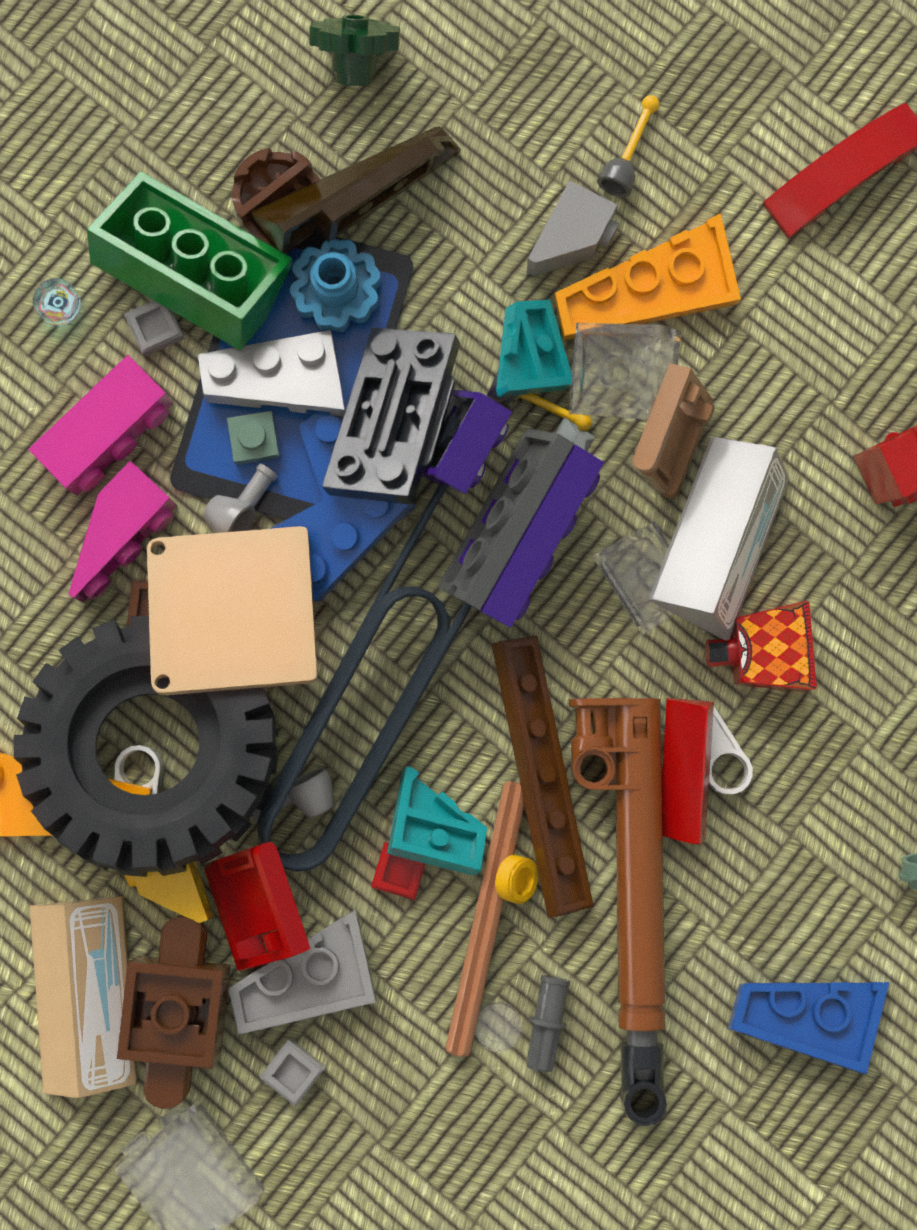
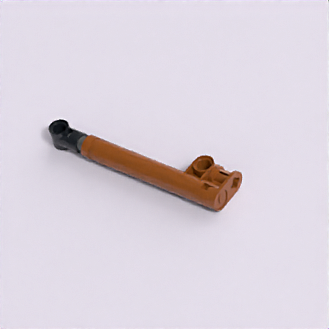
[569,698,667,1126]

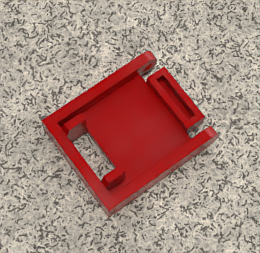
[205,842,311,971]

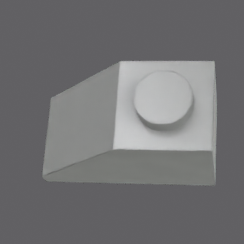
[526,181,620,276]

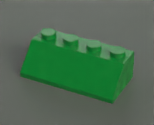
[87,171,292,351]

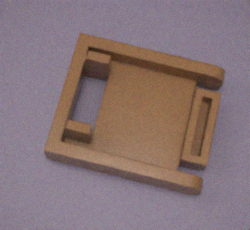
[633,363,715,499]

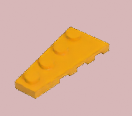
[554,214,741,340]

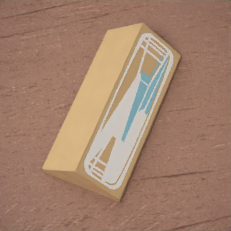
[30,896,138,1098]

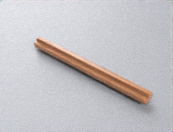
[446,781,524,1057]

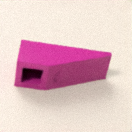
[68,461,178,603]

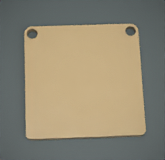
[147,526,318,695]

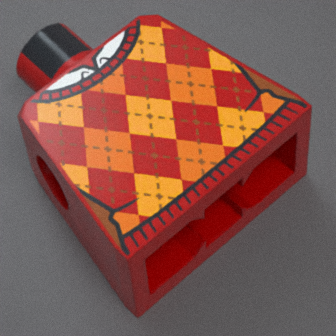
[705,601,817,692]

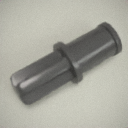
[526,975,571,1072]

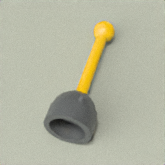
[597,95,659,197]
[487,372,592,432]

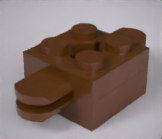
[117,915,231,1109]

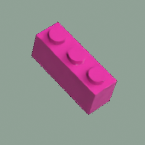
[28,355,173,496]

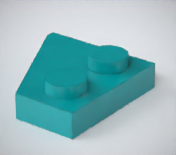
[496,299,575,397]
[387,766,487,876]

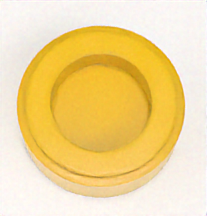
[495,855,538,904]

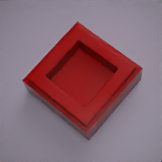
[371,842,426,900]

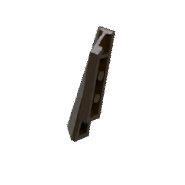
[251,127,461,253]

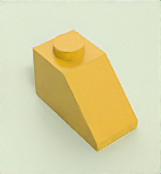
[124,861,214,923]

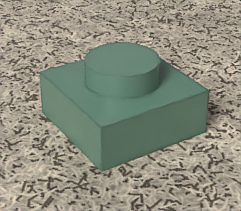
[227,411,280,465]

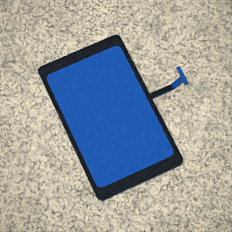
[170,231,413,520]

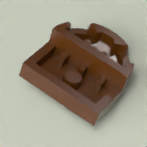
[232,148,320,254]

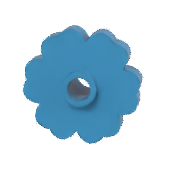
[290,239,381,332]

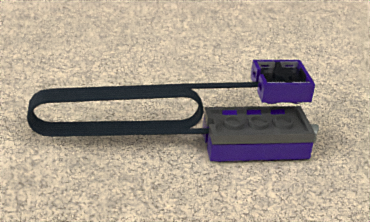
[257,390,604,872]

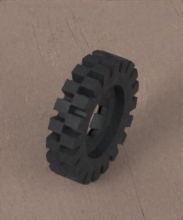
[14,615,279,877]

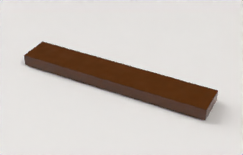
[491,636,594,917]

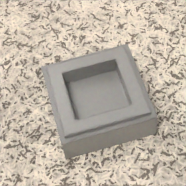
[124,300,185,357]
[259,1038,326,1107]

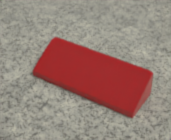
[662,698,714,845]

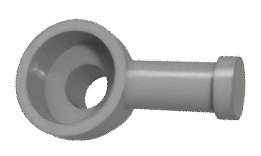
[203,463,278,533]
[251,767,334,822]

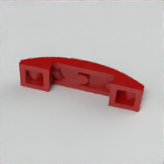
[762,103,917,239]

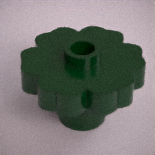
[309,15,400,86]

